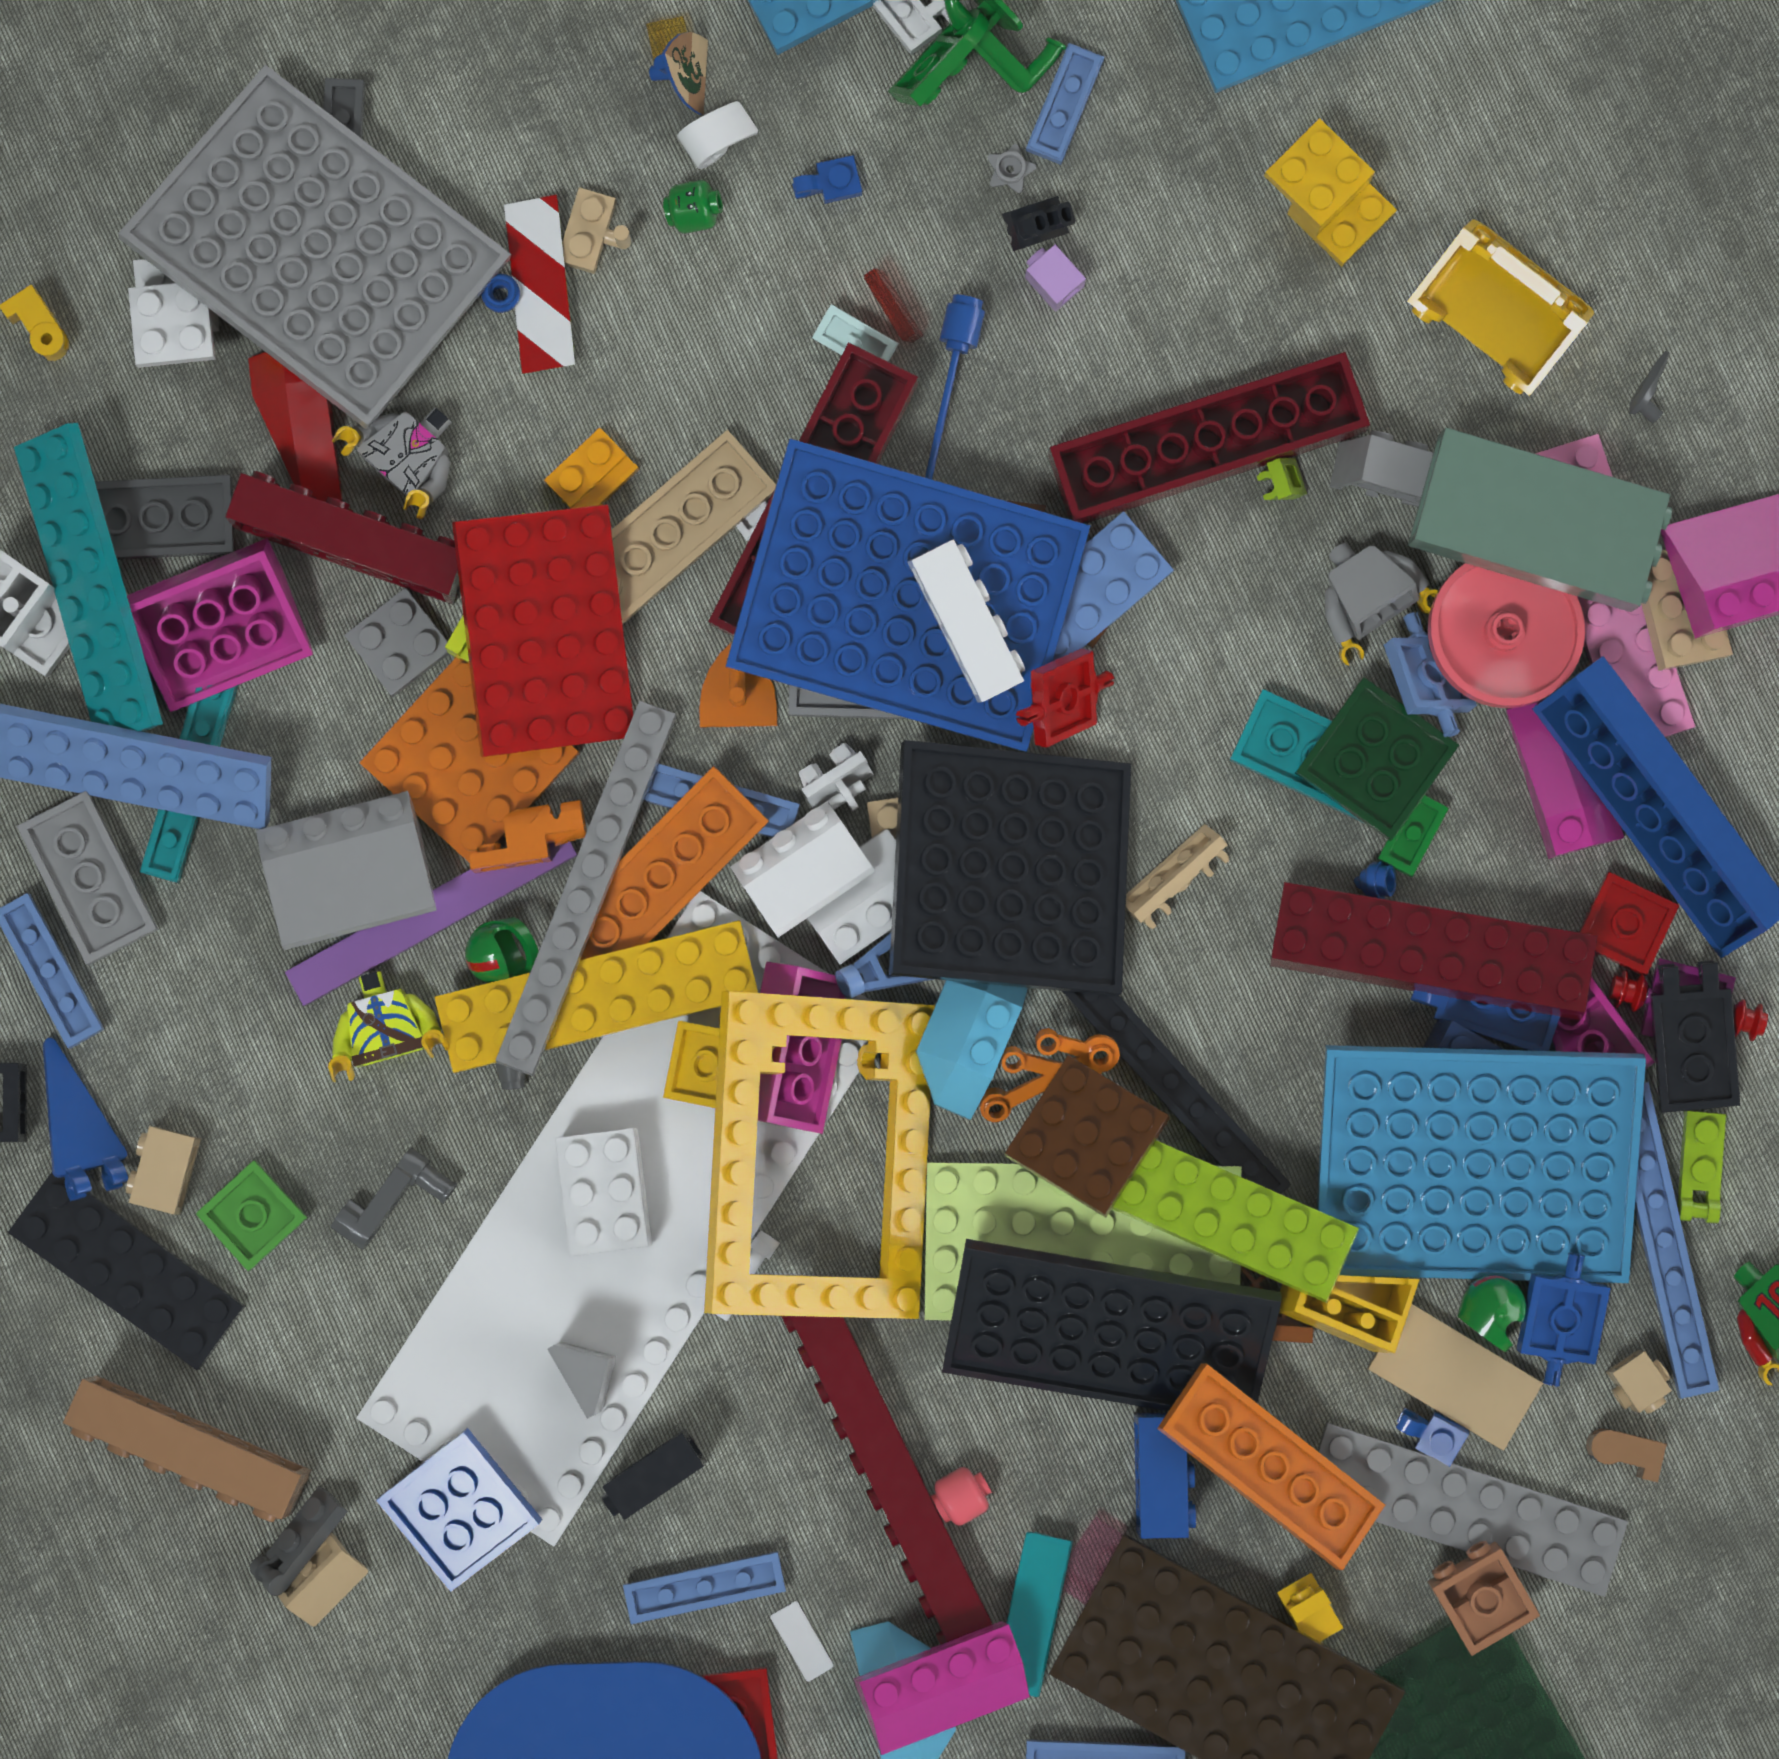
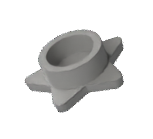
[987,144,1036,193]

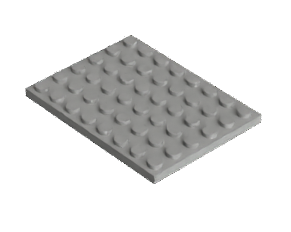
[118,64,511,430]

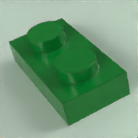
[1377,795,1449,877]

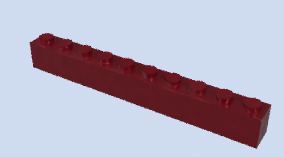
[781,1316,993,1645]

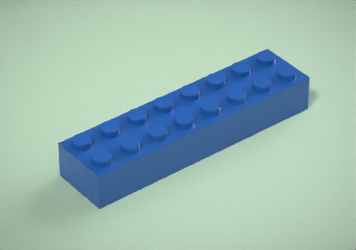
[1532,656,1779,959]

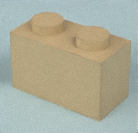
[126,1126,201,1215]

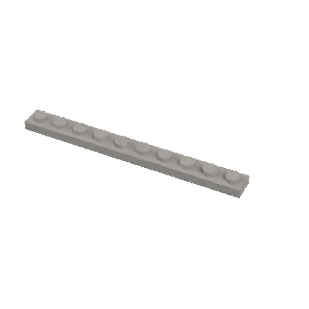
[495,701,676,1077]

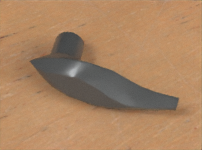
[1629,351,1670,424]

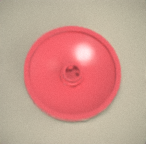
[1428,563,1585,708]

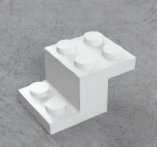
[128,259,219,368]
[0,550,70,678]

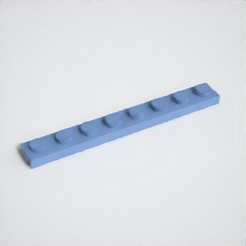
[1635,1082,1719,1399]

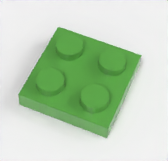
[196,1160,308,1272]

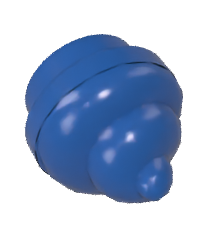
[1354,861,1396,899]

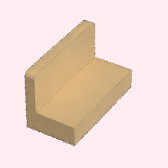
[278,1532,368,1627]

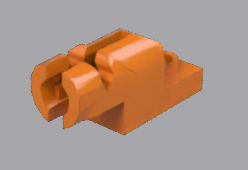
[468,800,587,873]

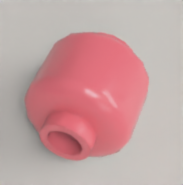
[931,1467,992,1526]

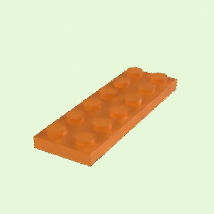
[580,766,769,960]
[1157,1363,1385,1570]

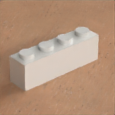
[907,539,1025,703]

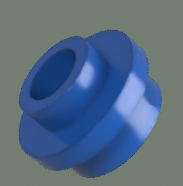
[481,274,520,313]

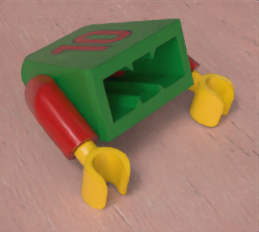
[1733,1261,1779,1386]

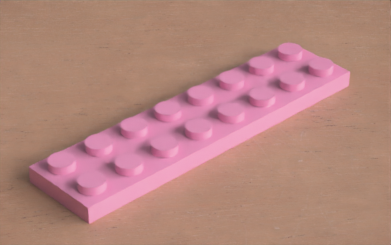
[1535,434,1695,737]

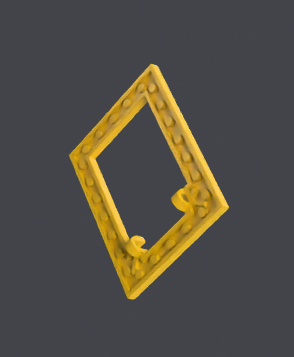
[704,991,935,1319]

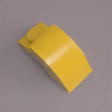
[1277,1573,1343,1642]

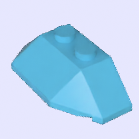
[916,980,1028,1120]
[850,1621,956,1759]

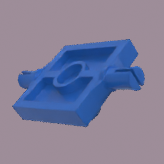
[1516,1252,1611,1387]

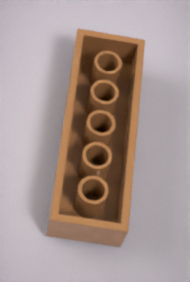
[63,1375,312,1522]

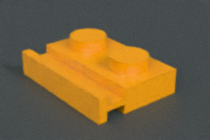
[544,427,639,509]

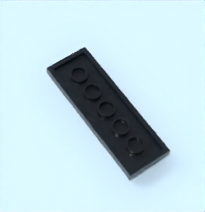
[7,1172,246,1370]

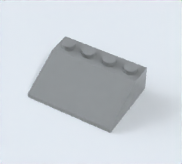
[256,791,437,950]

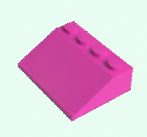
[1661,494,1779,639]
[127,538,313,712]

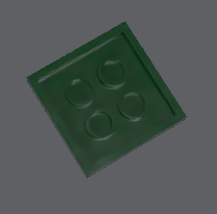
[1295,677,1460,841]

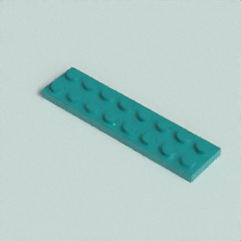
[14,423,163,732]

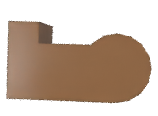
[1586,1428,1667,1483]

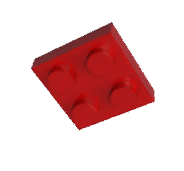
[1579,872,1680,976]

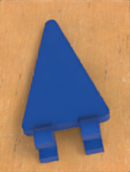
[43,1038,128,1201]

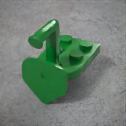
[888,0,1067,107]

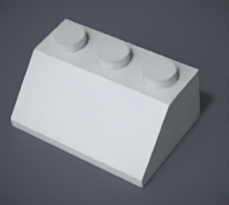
[730,801,876,937]
[807,829,896,964]

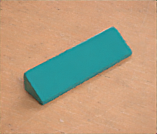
[1007,1531,1073,1697]

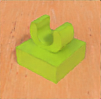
[1257,458,1307,500]

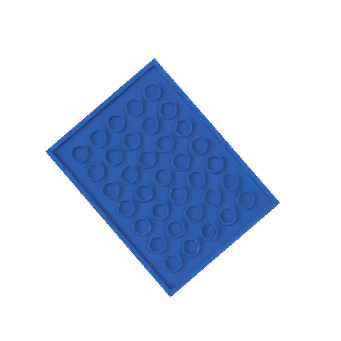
[725,439,1090,752]

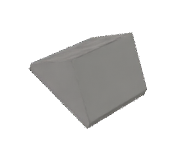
[547,1343,616,1419]

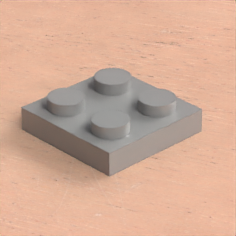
[344,588,449,697]

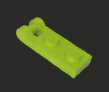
[1677,1111,1726,1224]

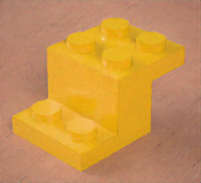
[1264,118,1397,267]

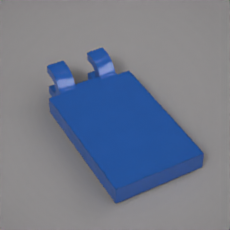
[1411,990,1560,1051]

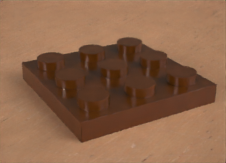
[1005,1055,1169,1218]

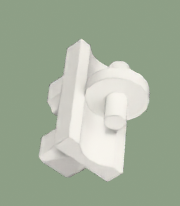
[799,743,874,811]

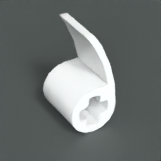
[677,101,758,169]

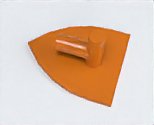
[699,642,777,728]

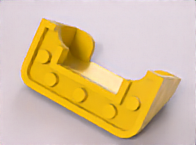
[1407,219,1594,396]

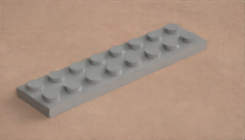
[1317,1422,1628,1597]

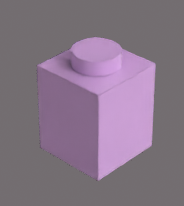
[1025,244,1086,312]

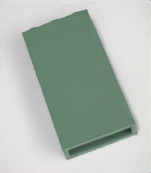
[1408,428,1672,612]

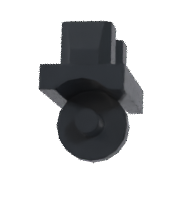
[1002,196,1075,251]

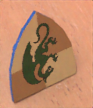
[649,32,708,115]

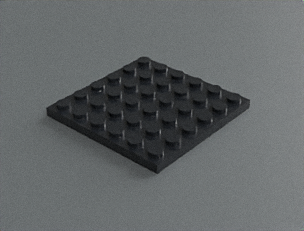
[889,740,1131,996]

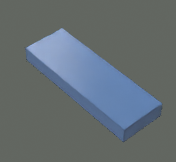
[1026,43,1104,165]

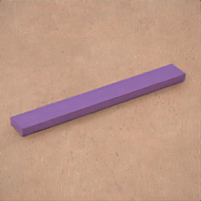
[285,842,578,1006]

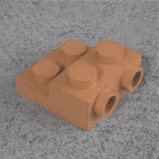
[1427,1541,1540,1656]

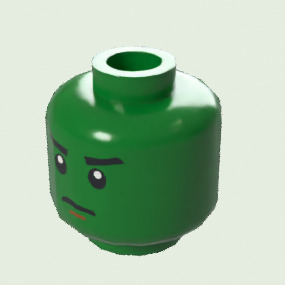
[663,180,723,234]

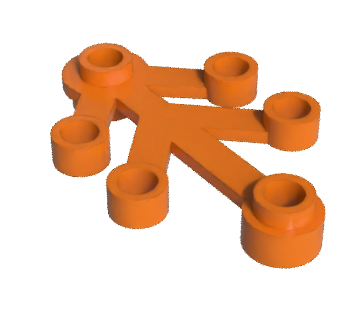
[979,1028,1120,1122]

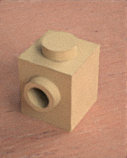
[1606,1350,1672,1414]

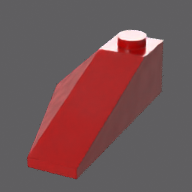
[248,352,343,502]

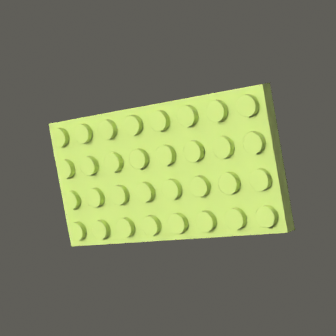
[925,1163,1242,1321]

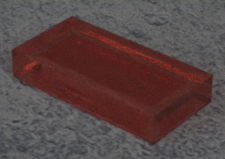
[864,268,923,343]

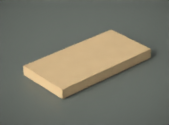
[1367,1304,1543,1451]

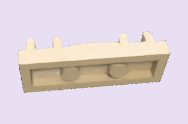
[1125,824,1229,929]

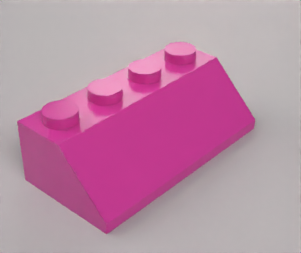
[758,962,847,1134]
[853,1621,1030,1755]

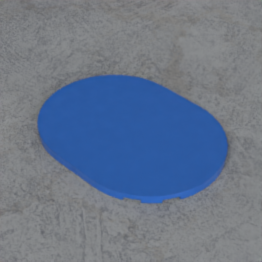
[448,1661,761,1759]

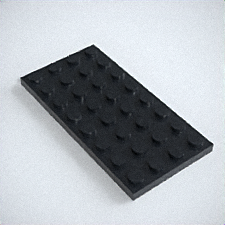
[942,1239,1282,1411]

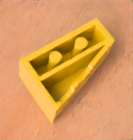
[1279,1275,1420,1354]

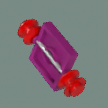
[1609,958,1768,1042]

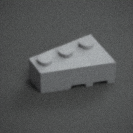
[1330,431,1433,507]

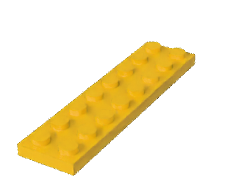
[434,920,758,1074]

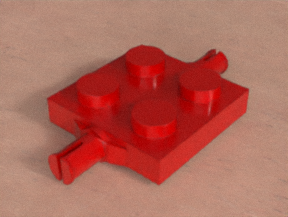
[1016,648,1114,748]

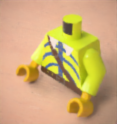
[328,971,449,1082]

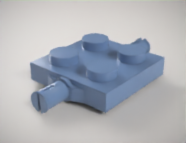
[1384,612,1477,737]

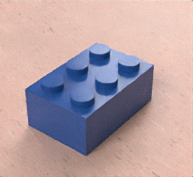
[1134,1413,1196,1539]

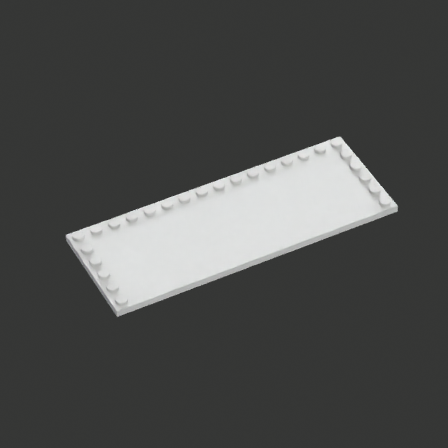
[357,891,871,1547]

